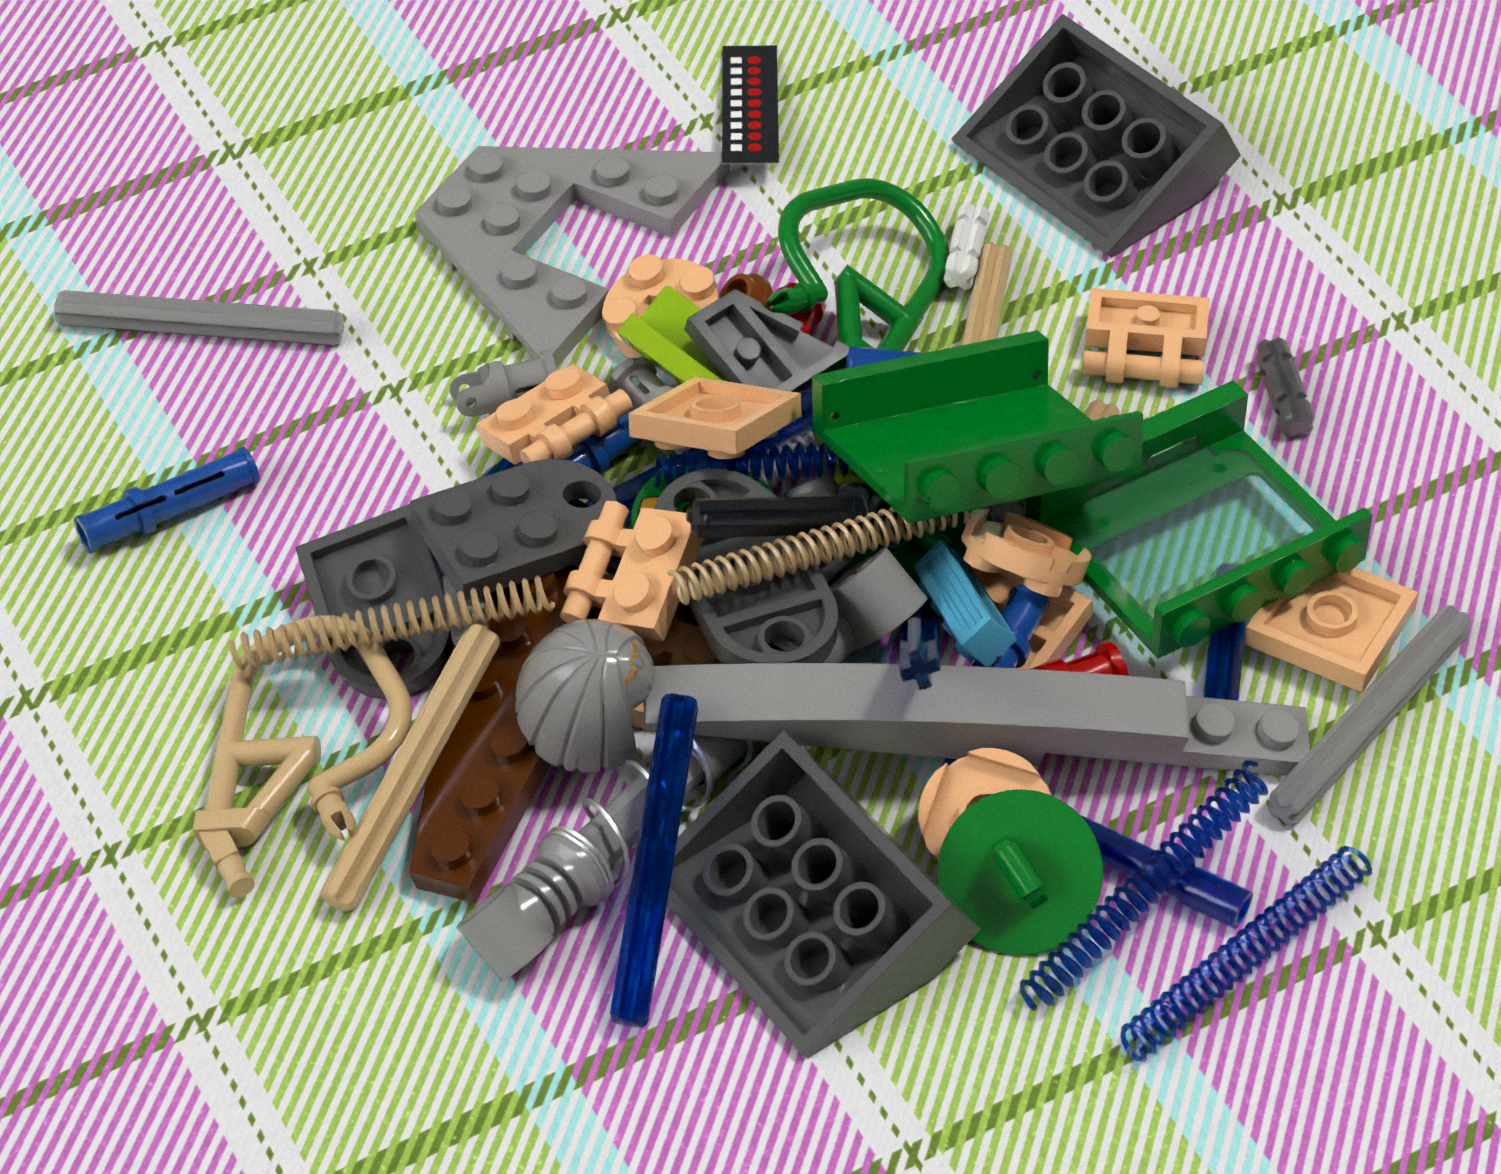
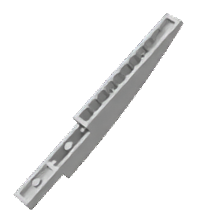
[643,663,1310,776]

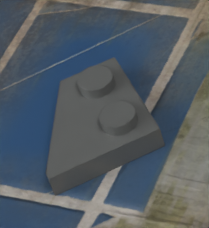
[684,289,849,393]

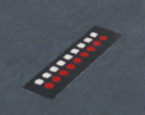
[722,45,779,164]

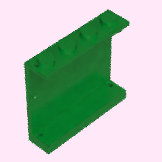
[812,330,1143,524]

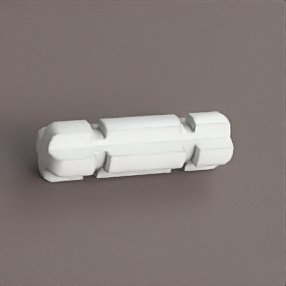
[943,202,989,291]

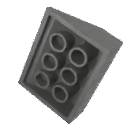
[951,14,1241,258]
[641,730,981,1058]

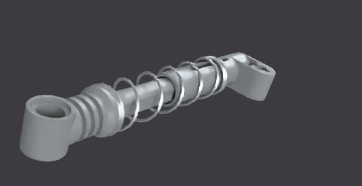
[456,547,928,981]

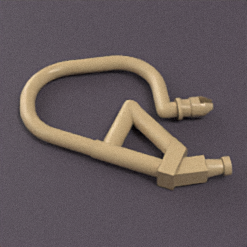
[192,615,412,897]

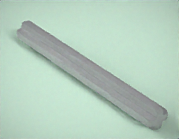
[54,290,344,346]
[1268,605,1471,825]

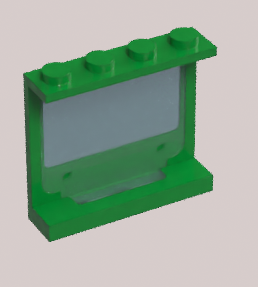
[1025,380,1373,659]

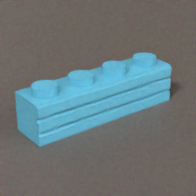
[913,539,1017,667]

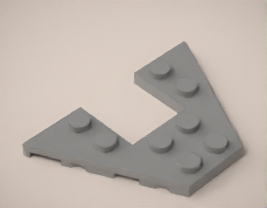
[415,146,730,367]

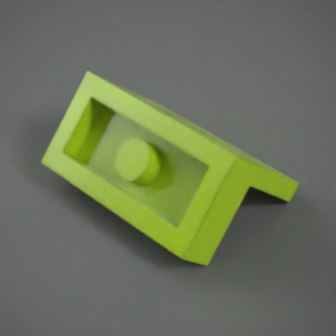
[617,286,726,384]

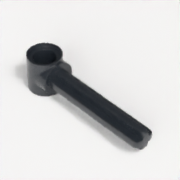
[686,482,916,548]

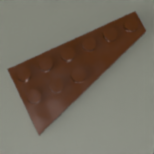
[409,566,615,903]

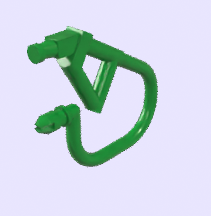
[765,178,949,369]

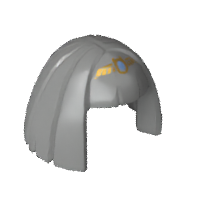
[515,619,655,773]

